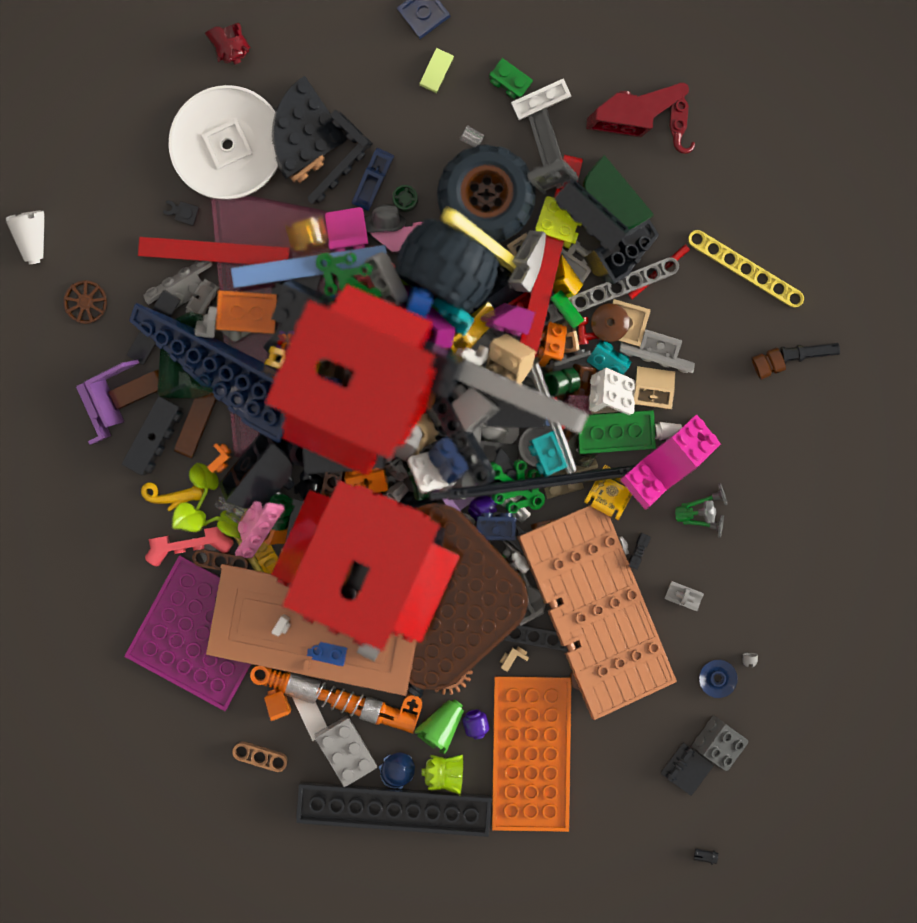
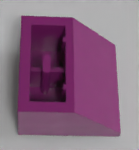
[480,303,535,337]

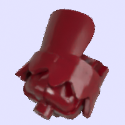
[205,23,251,65]

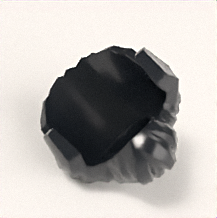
[294,471,323,501]

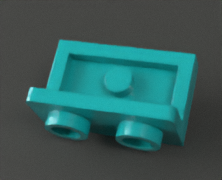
[587,340,632,375]

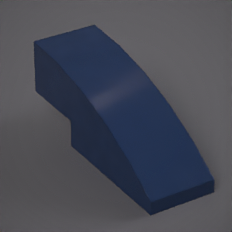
[352,148,395,211]

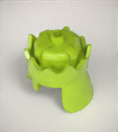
[422,755,463,795]

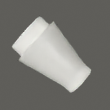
[655,422,682,441]

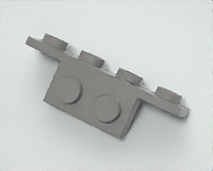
[143,261,213,308]
[619,329,695,373]

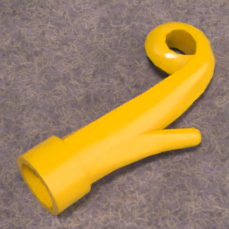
[141,483,204,511]

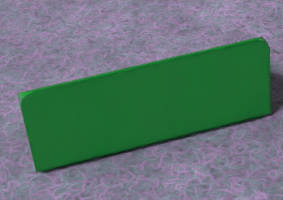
[550,290,584,329]

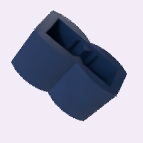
[428,437,468,485]

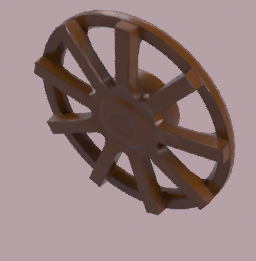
[64,280,107,324]

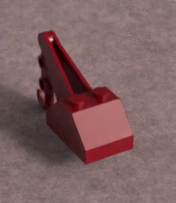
[586,82,695,154]

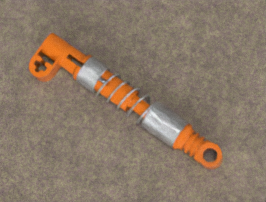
[250,665,422,734]

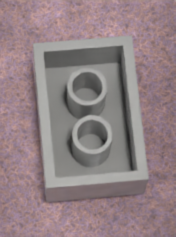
[314,715,378,787]

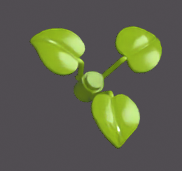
[172,463,242,538]

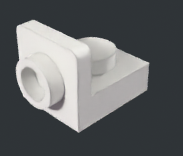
[456,345,489,366]
[271,614,291,636]

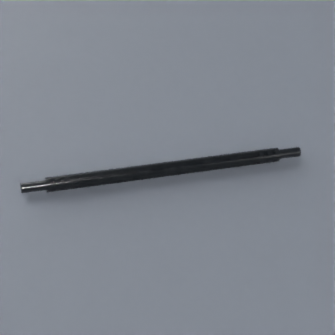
[429,465,636,501]

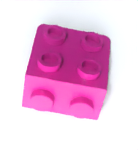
[325,207,369,253]

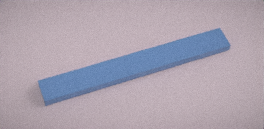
[231,245,387,288]

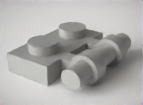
[560,240,593,283]

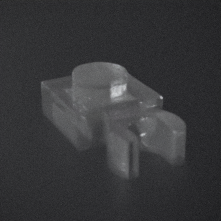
[215,494,248,524]

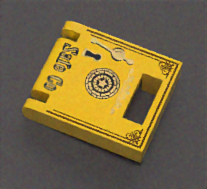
[584,465,633,520]

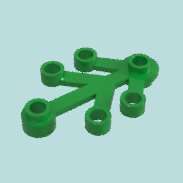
[316,252,382,299]
[490,459,545,514]

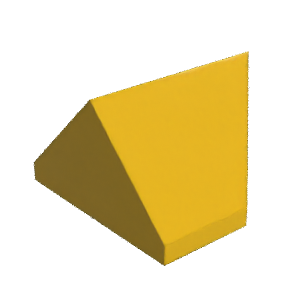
[552,254,583,298]

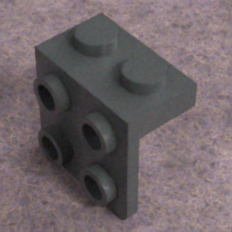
[691,715,748,771]

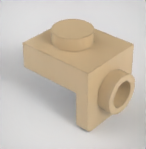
[500,646,529,672]

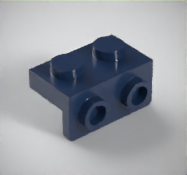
[477,513,516,540]

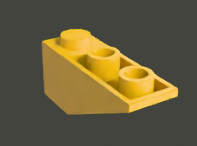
[450,302,494,353]

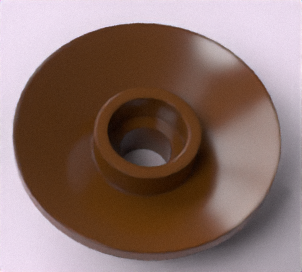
[591,303,629,342]

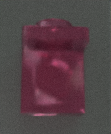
[563,395,592,416]

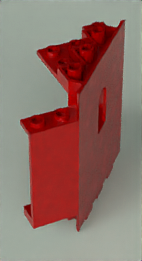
[265,285,435,476]
[271,480,459,651]

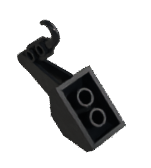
[436,380,546,439]

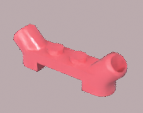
[145,527,234,567]

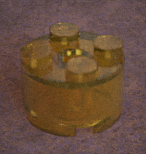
[285,216,328,251]

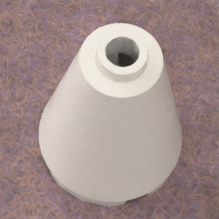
[5,210,44,264]

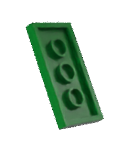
[578,410,656,454]

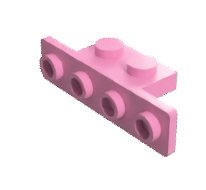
[235,501,284,558]

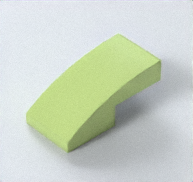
[419,48,454,93]

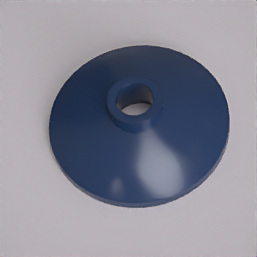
[699,660,738,698]

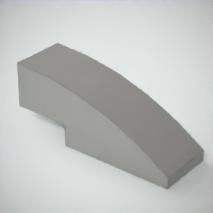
[508,230,546,293]

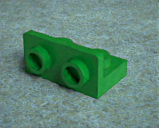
[489,58,533,99]

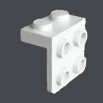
[589,368,636,415]
[408,452,456,493]

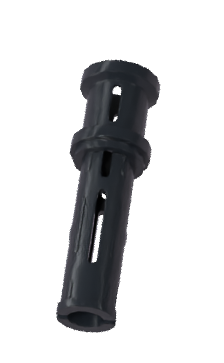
[780,343,840,363]

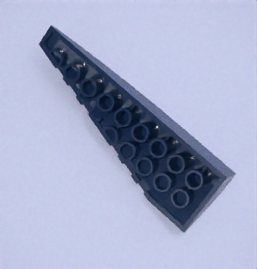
[129,303,286,443]

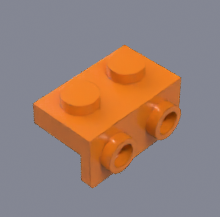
[537,322,567,367]
[207,443,233,473]

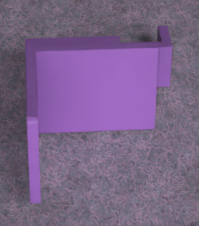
[76,360,139,445]

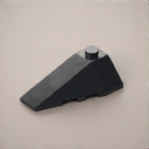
[584,219,659,285]

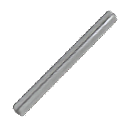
[530,363,577,474]

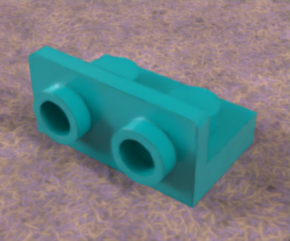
[433,298,475,336]
[528,431,568,477]

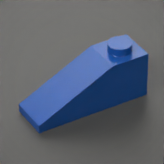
[406,286,433,318]

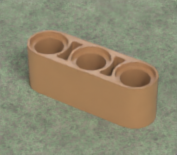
[232,742,288,772]

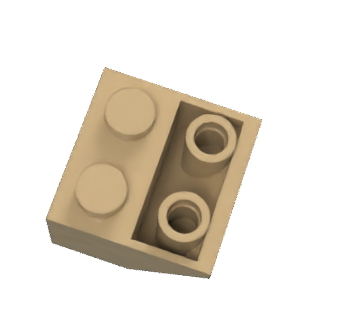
[486,334,536,384]
[634,366,675,410]

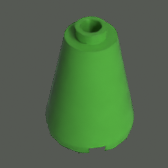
[414,699,464,754]

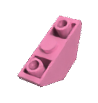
[371,222,422,253]

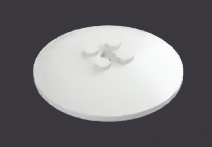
[169,85,279,200]

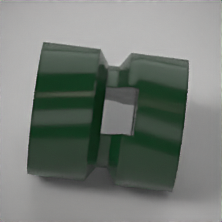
[393,185,418,212]
[544,367,580,397]
[269,494,295,531]

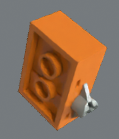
[216,291,277,341]

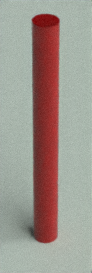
[627,244,690,299]

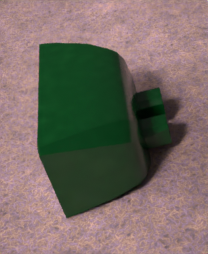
[583,155,654,230]

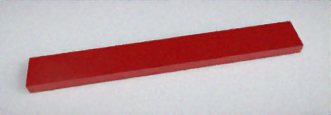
[138,237,290,265]

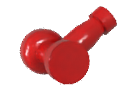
[578,317,599,345]

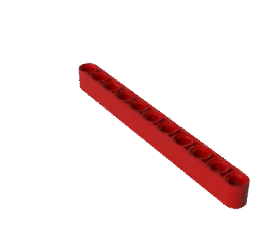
[520,154,583,358]

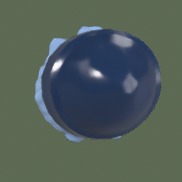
[379,753,415,789]

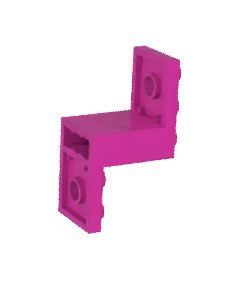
[621,415,721,510]

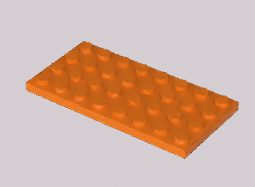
[492,676,571,832]

